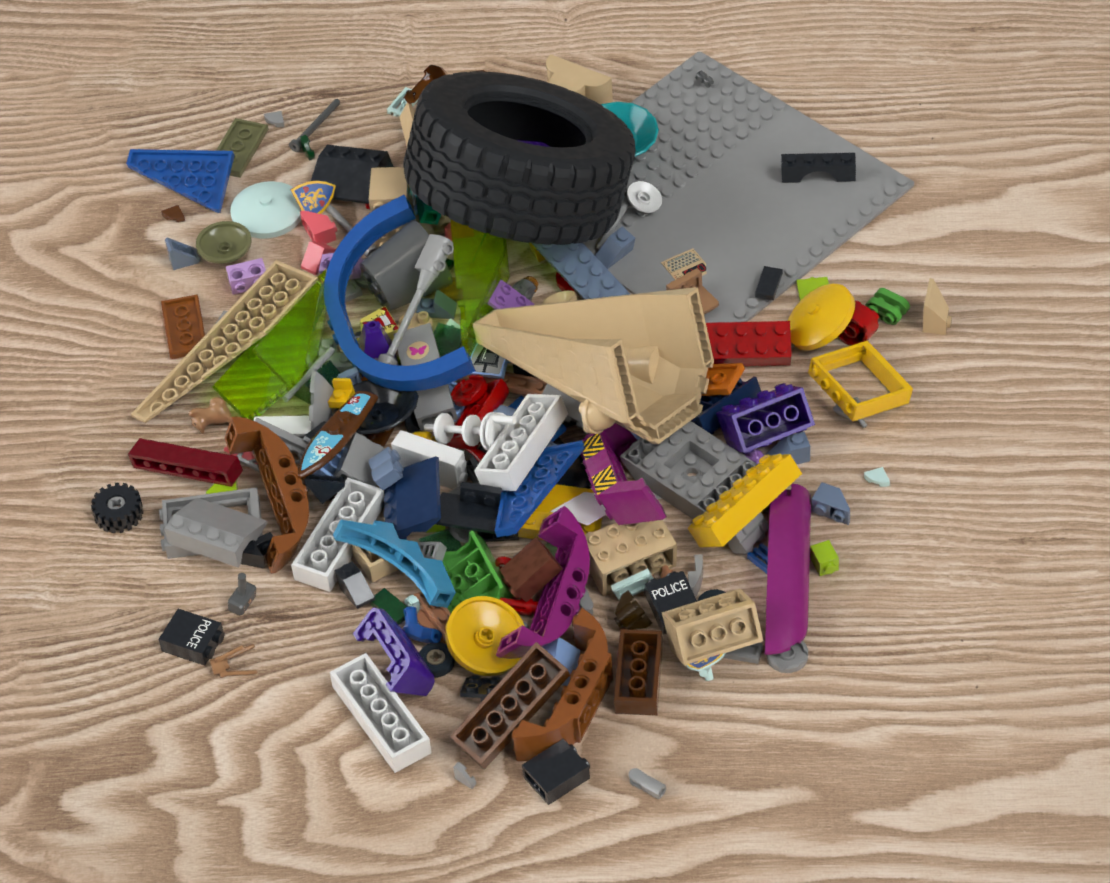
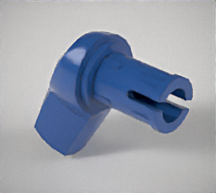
[403,606,442,643]

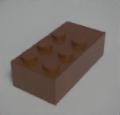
[614,629,663,716]

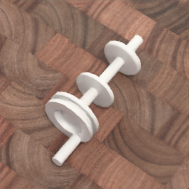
[424,412,517,451]

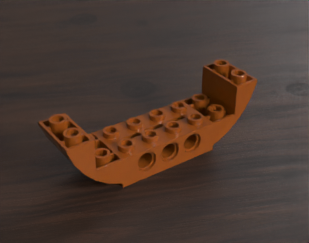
[512,608,613,761]

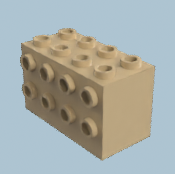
[585,520,677,596]

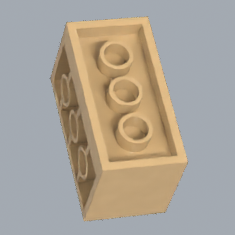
[369,167,416,248]
[662,588,763,666]

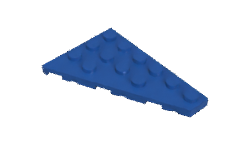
[126,149,235,213]
[495,440,585,537]

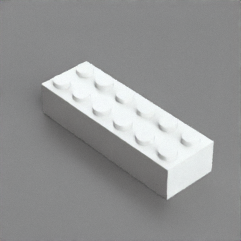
[474,394,568,491]
[291,478,384,592]
[330,653,432,773]

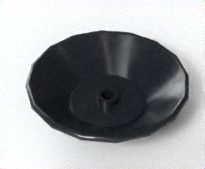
[331,380,419,434]

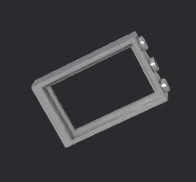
[159,487,263,559]

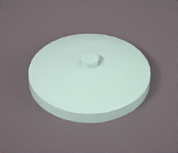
[230,181,301,239]

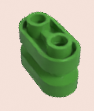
[865,288,910,325]

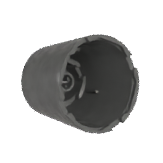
[360,220,453,312]

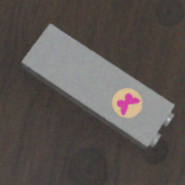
[394,323,458,431]

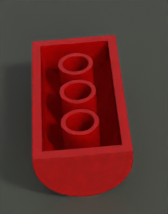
[445,378,509,450]

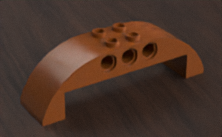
[225,416,309,574]

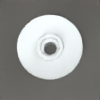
[627,181,662,213]

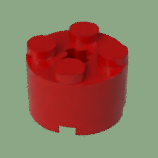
[838,300,879,346]

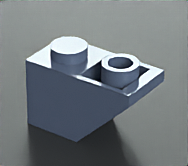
[811,482,850,525]

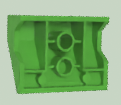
[443,531,515,613]

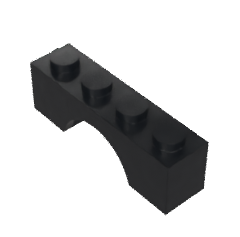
[781,153,856,183]

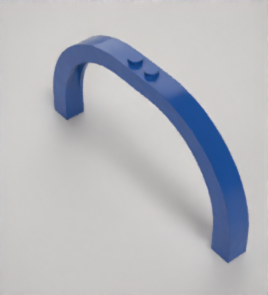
[324,195,476,391]

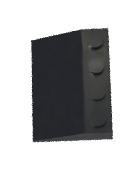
[311,144,394,204]

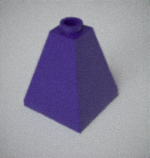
[358,321,399,378]

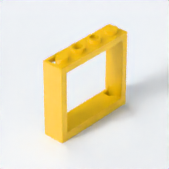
[808,341,913,421]

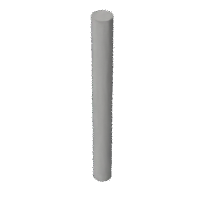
[282,347,335,402]

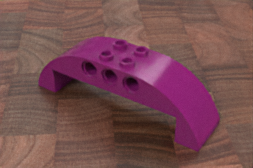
[496,506,590,659]

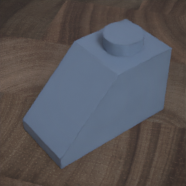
[595,226,636,269]
[766,431,810,464]

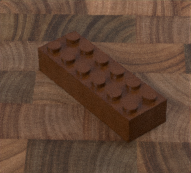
[450,642,570,770]

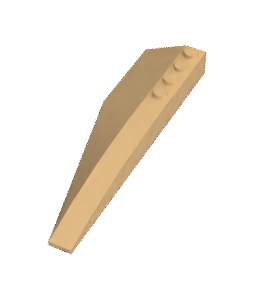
[131,260,319,423]

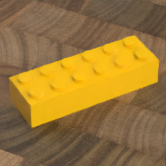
[688,454,802,547]

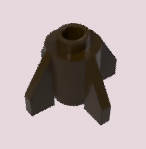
[614,590,652,630]

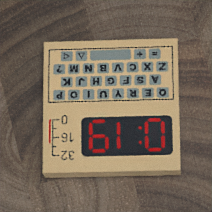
[661,248,707,280]

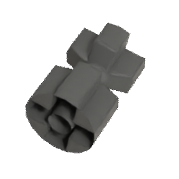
[695,70,714,88]

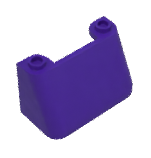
[353,608,435,696]

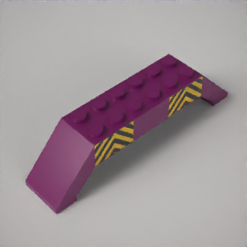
[580,423,667,525]

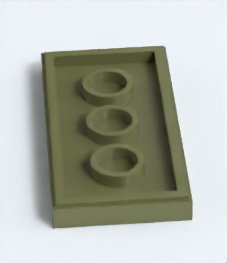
[216,118,269,178]

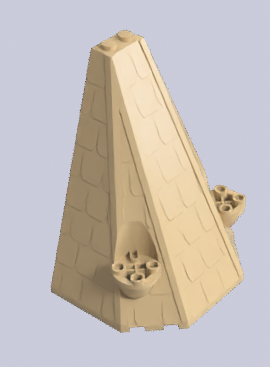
[473,287,714,444]

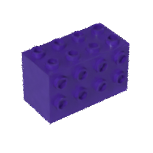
[716,383,815,454]

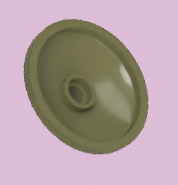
[196,221,252,264]

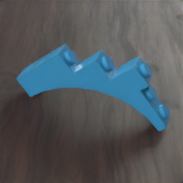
[333,520,456,608]

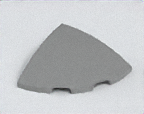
[309,371,334,430]

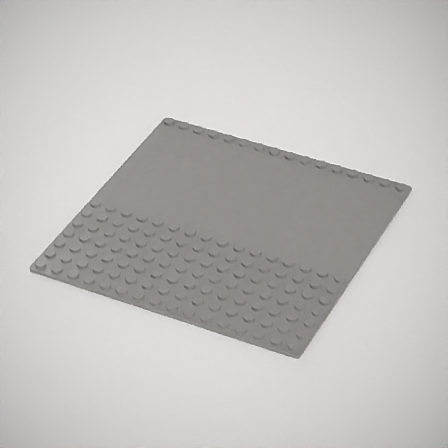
[583,52,914,323]

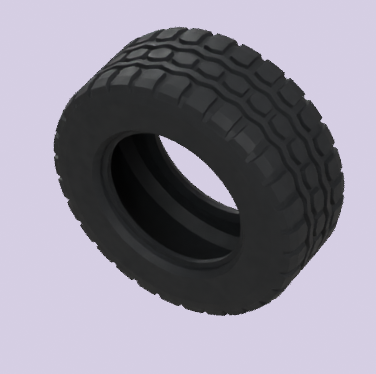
[403,71,636,245]

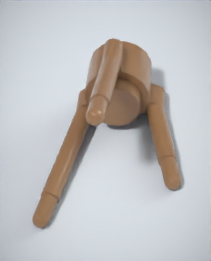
[210,644,258,678]

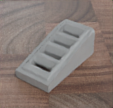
[417,542,447,562]

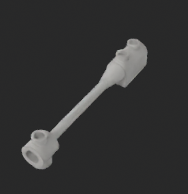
[375,234,454,365]

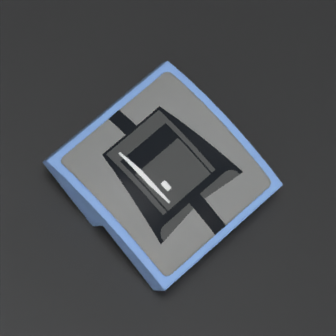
[469,343,511,379]

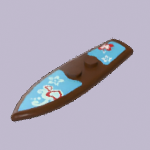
[298,391,378,479]

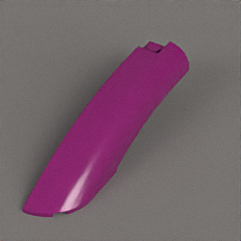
[765,483,811,655]

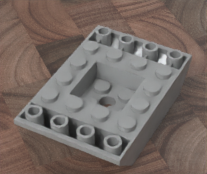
[620,421,757,519]

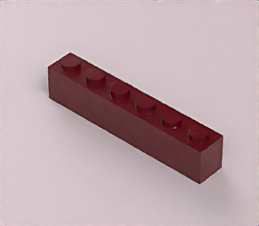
[128,438,243,487]

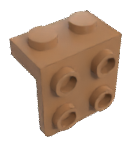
[666,268,719,314]

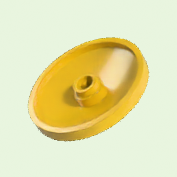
[788,284,855,350]
[445,596,525,676]

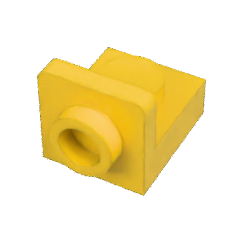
[328,378,355,408]

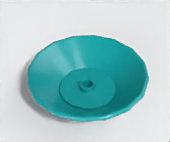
[601,101,659,157]

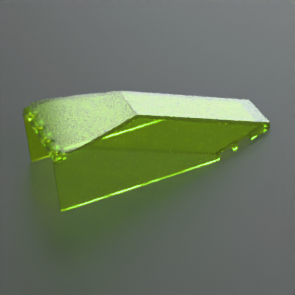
[450,219,510,357]
[212,267,328,421]

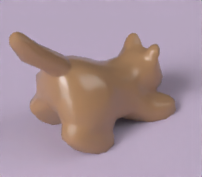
[188,397,232,434]

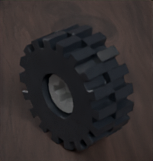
[91,482,144,533]

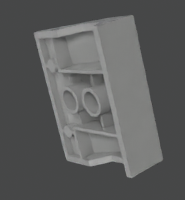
[164,498,267,568]

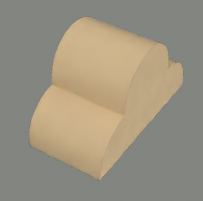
[546,54,613,104]

